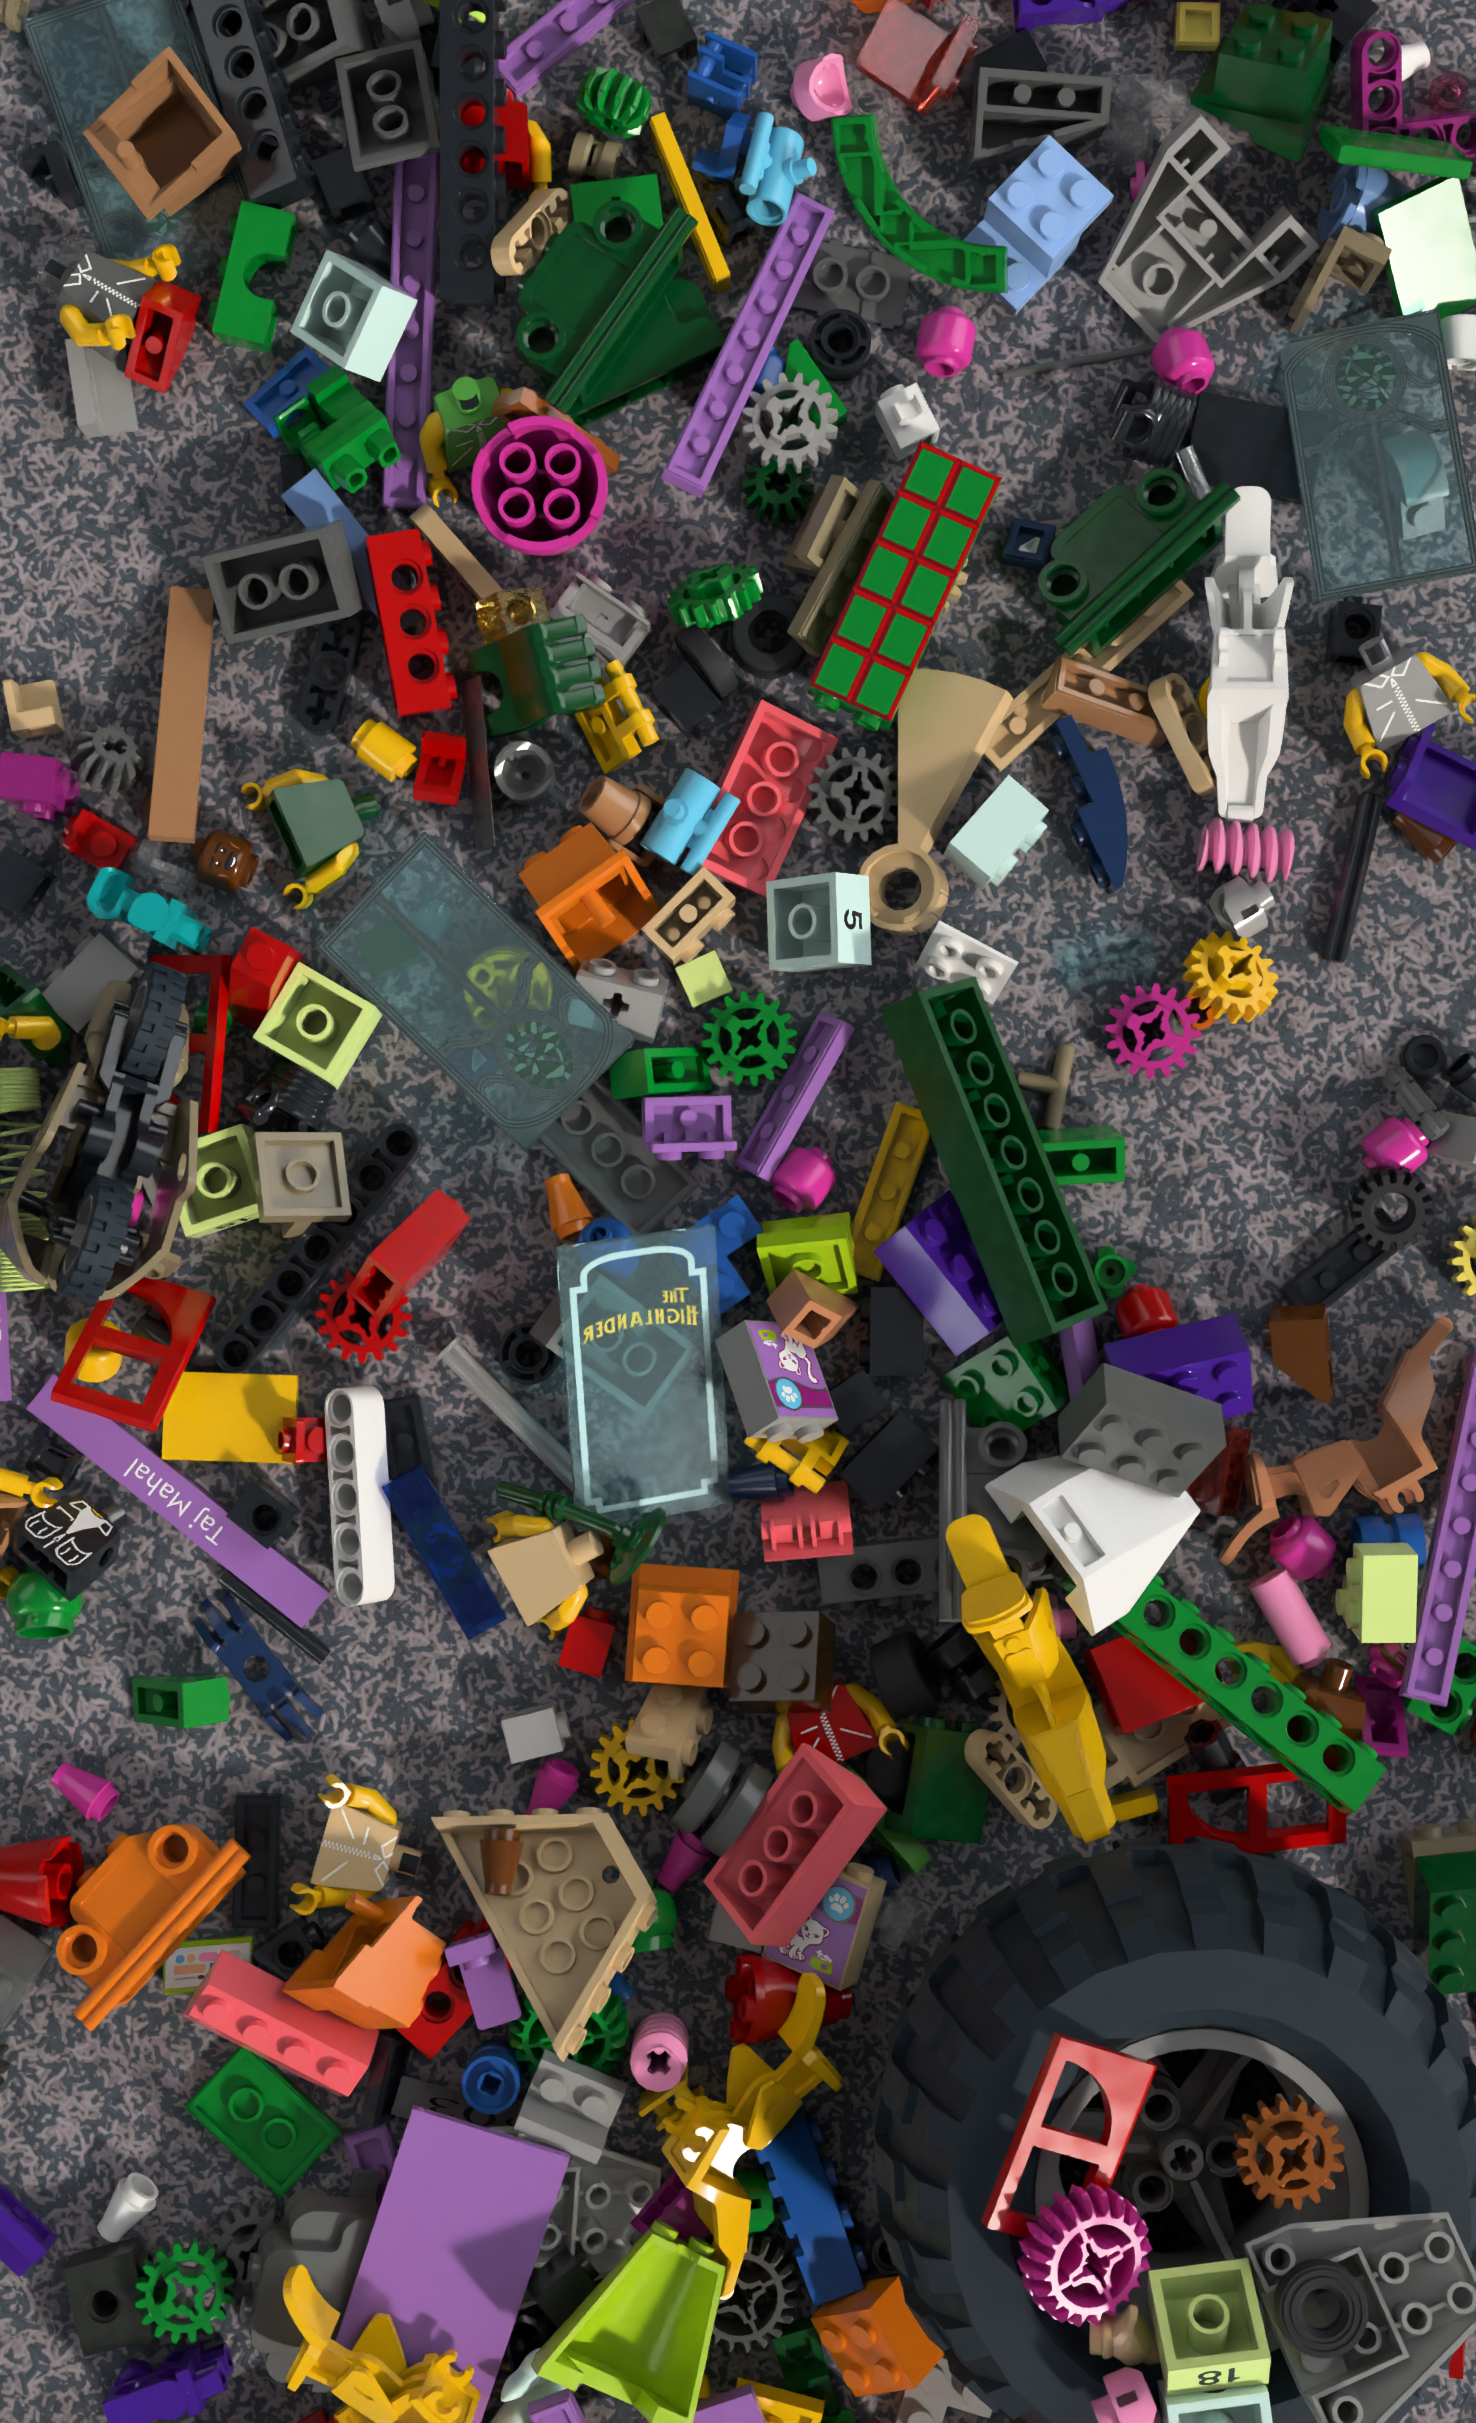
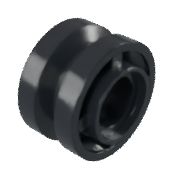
[809,309,871,381]
[498,1322,561,1385]

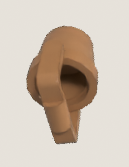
[578,775,666,867]

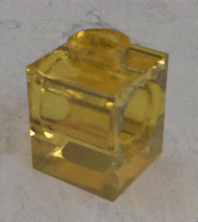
[475,585,550,645]

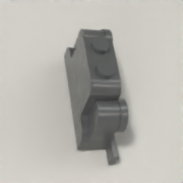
[938,1399,1054,1622]
[239,2168,380,2393]

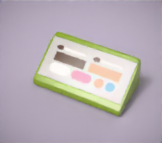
[163,1935,256,1995]

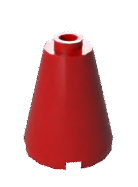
[0,1835,84,1927]

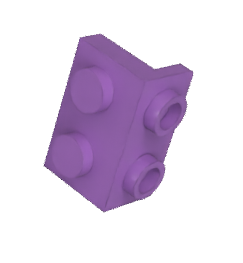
[641,1095,737,1160]

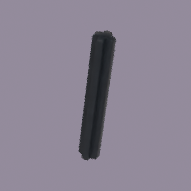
[1321,792,1384,963]

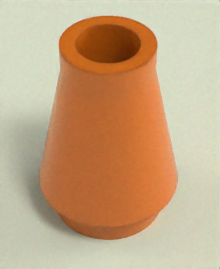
[544,1173,593,1242]

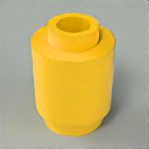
[350,718,418,782]

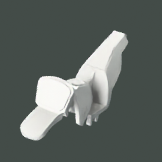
[1205,486,1294,823]

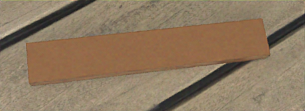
[148,586,215,844]

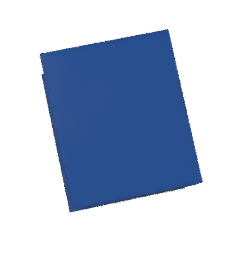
[687,30,758,120]

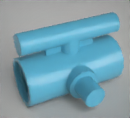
[735,112,817,227]
[640,768,741,876]

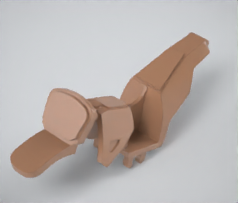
[1218,1317,1453,1566]

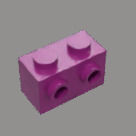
[0,751,81,822]

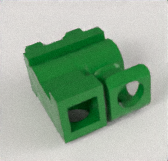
[272,364,401,493]

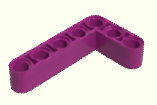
[1350,29,1476,157]

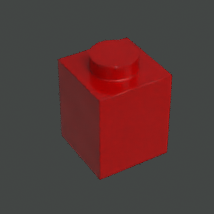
[558,1605,617,1678]

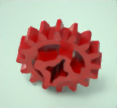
[315,1270,414,1363]

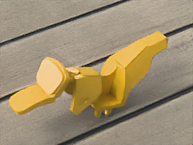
[946,1514,1116,1844]
[661,1972,844,2300]
[283,2265,481,2423]

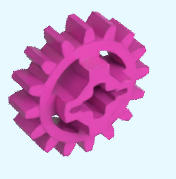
[1105,983,1202,1079]

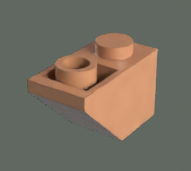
[766,1269,860,1349]

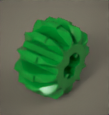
[576,66,652,139]

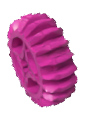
[1017,2183,1153,2327]

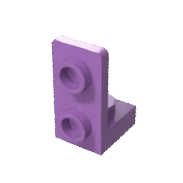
[444,1930,522,2030]

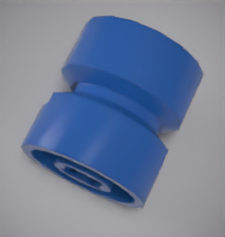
[1350,1512,1426,1570]
[461,2039,524,2114]

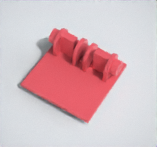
[760,1480,854,1562]

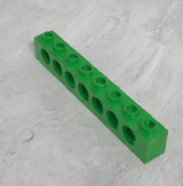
[1059,1573,1386,1813]

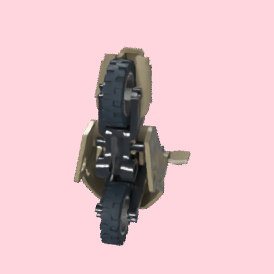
[0,961,199,1305]

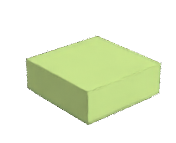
[675,950,733,1009]

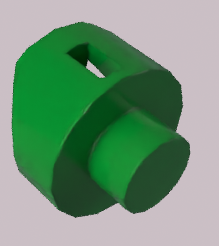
[736,2168,775,2233]

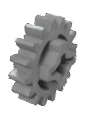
[742,372,838,474]

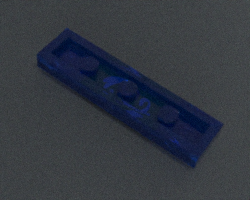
[382,1463,507,1640]

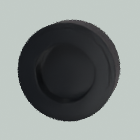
[1400,1035,1447,1079]

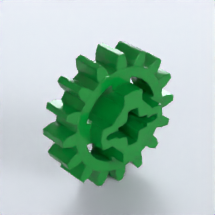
[666,563,764,628]
[702,991,797,1087]
[135,2237,234,2344]

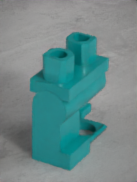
[86,867,214,954]

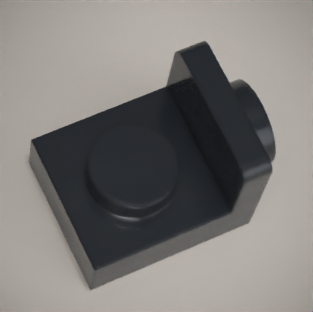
[17,140,86,210]

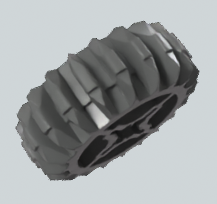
[710,2232,799,2354]

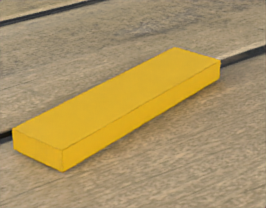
[649,112,730,294]
[852,1102,931,1282]

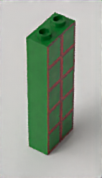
[808,441,1002,731]

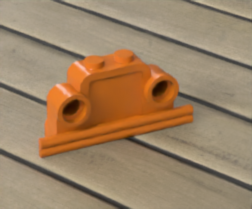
[56,1823,251,2031]

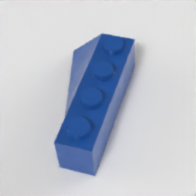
[755,2106,869,2306]

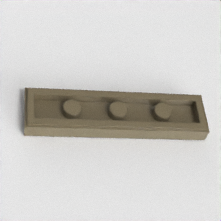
[787,479,894,657]

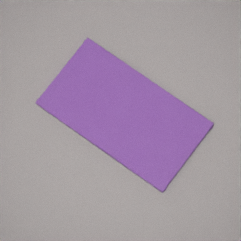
[335,2105,571,2423]

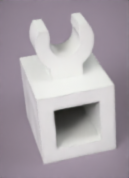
[875,383,940,461]

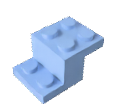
[963,135,1114,315]

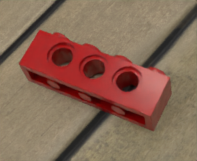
[364,528,457,718]
[395,1915,512,2060]

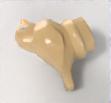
[1090,2305,1160,2366]

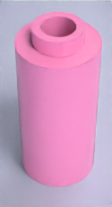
[1248,1567,1331,1669]

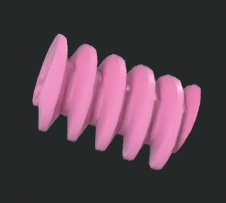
[1196,817,1295,883]
[630,2012,689,2092]

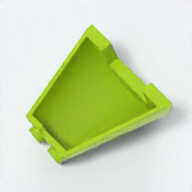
[531,2219,726,2423]

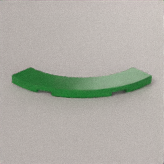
[831,114,1008,293]

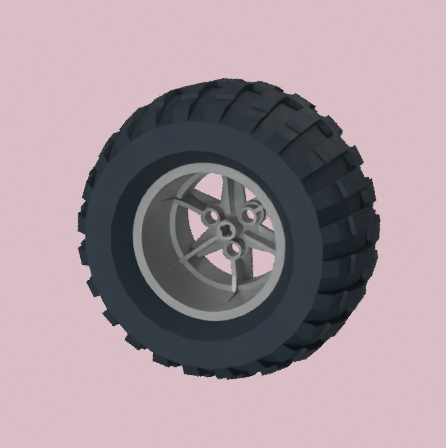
[871,1836,1476,2423]

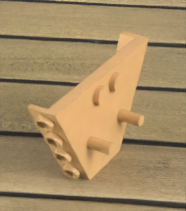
[431,1807,658,2062]

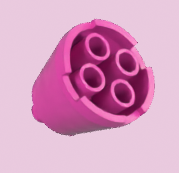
[471,416,608,556]

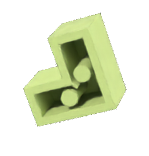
[1335,1543,1418,1643]

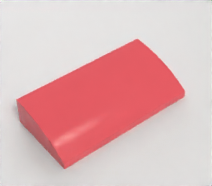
[682,699,839,898]

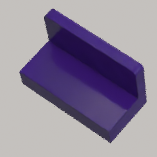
[0,2183,57,2276]

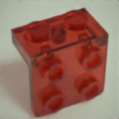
[855,0,981,116]

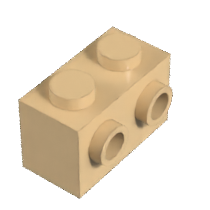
[641,866,736,966]

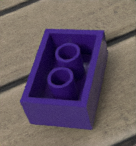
[873,1190,1004,1356]
[1103,1313,1254,1418]

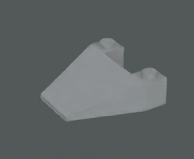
[1097,107,1320,344]

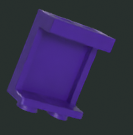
[1385,723,1476,851]

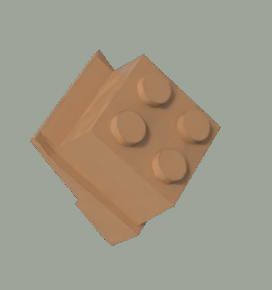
[83,46,242,222]

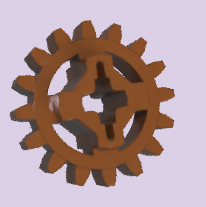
[1232,2093,1345,2210]

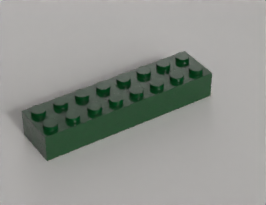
[882,976,1108,1347]

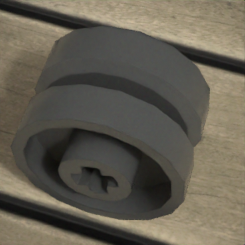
[667,1739,774,1857]

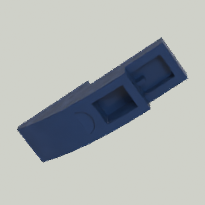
[1049,714,1128,895]

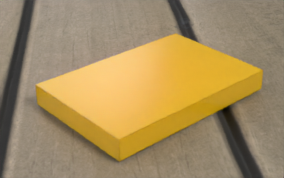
[162,1371,299,1464]

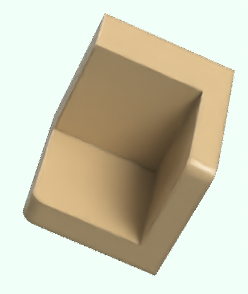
[2,679,65,739]

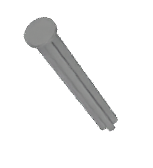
[434,1335,607,1510]

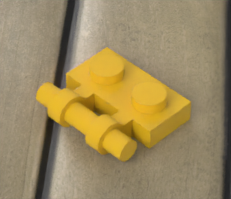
[575,659,659,774]
[743,1427,850,1494]

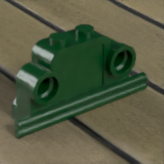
[516,200,698,415]
[540,278,732,428]
[1038,468,1240,659]

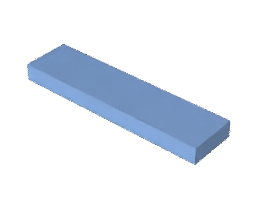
[281,468,421,631]

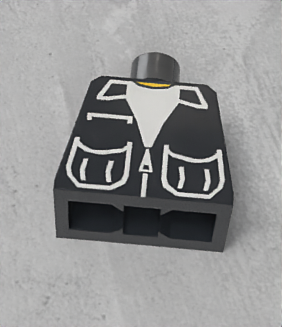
[13,1496,128,1602]

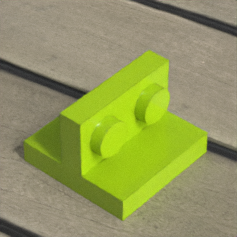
[757,1212,859,1295]

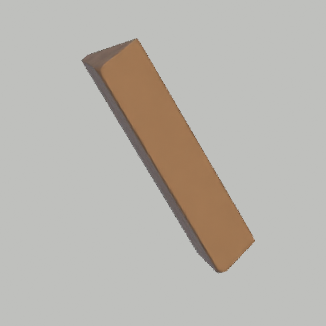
[1042,655,1167,748]

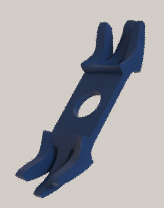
[192,1592,325,1742]

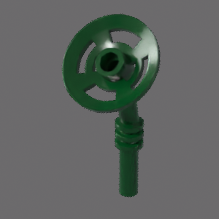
[496,1481,667,1585]

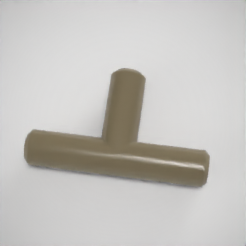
[1016,1043,1075,1130]

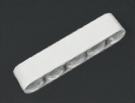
[324,1385,395,1607]

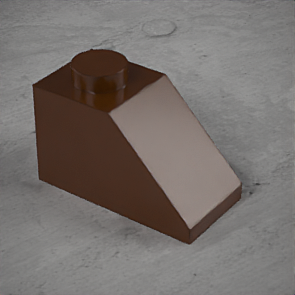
[1262,1304,1334,1403]

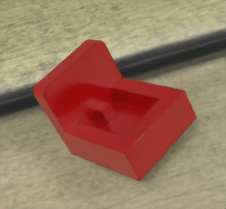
[413,731,467,806]

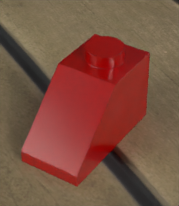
[124,279,202,394]

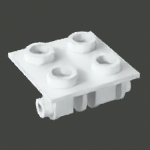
[916,920,1019,1004]

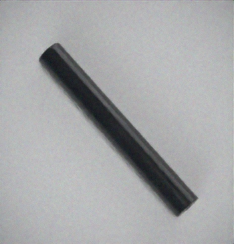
[217,1569,331,1665]

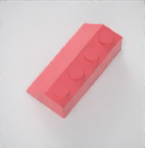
[703,1743,887,1947]
[181,1949,380,2097]

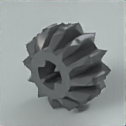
[69,720,147,797]

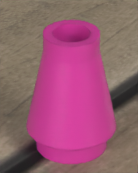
[525,1757,580,1815]
[51,1762,120,1822]
[656,1826,713,1891]

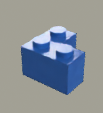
[665,1195,763,1318]

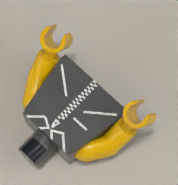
[40,244,181,362]

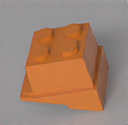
[518,822,660,974]
[625,1563,740,1688]
[282,1892,446,2030]

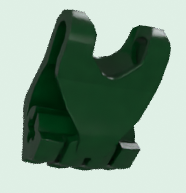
[467,614,605,737]

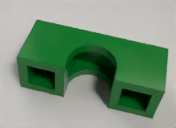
[208,200,299,354]

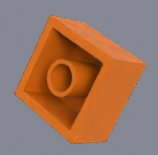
[810,2276,945,2397]

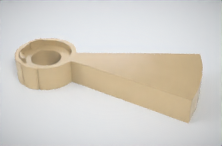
[858,669,1013,937]

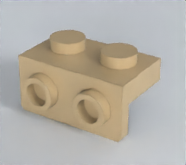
[625,1683,713,1781]

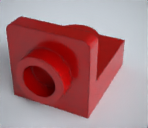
[62,808,138,871]
[276,1417,327,1464]

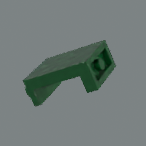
[883,1715,994,1844]

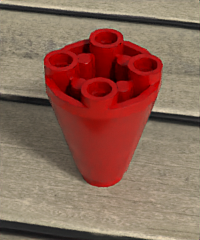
[724,1952,852,2045]

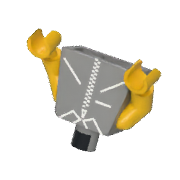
[1343,636,1476,779]

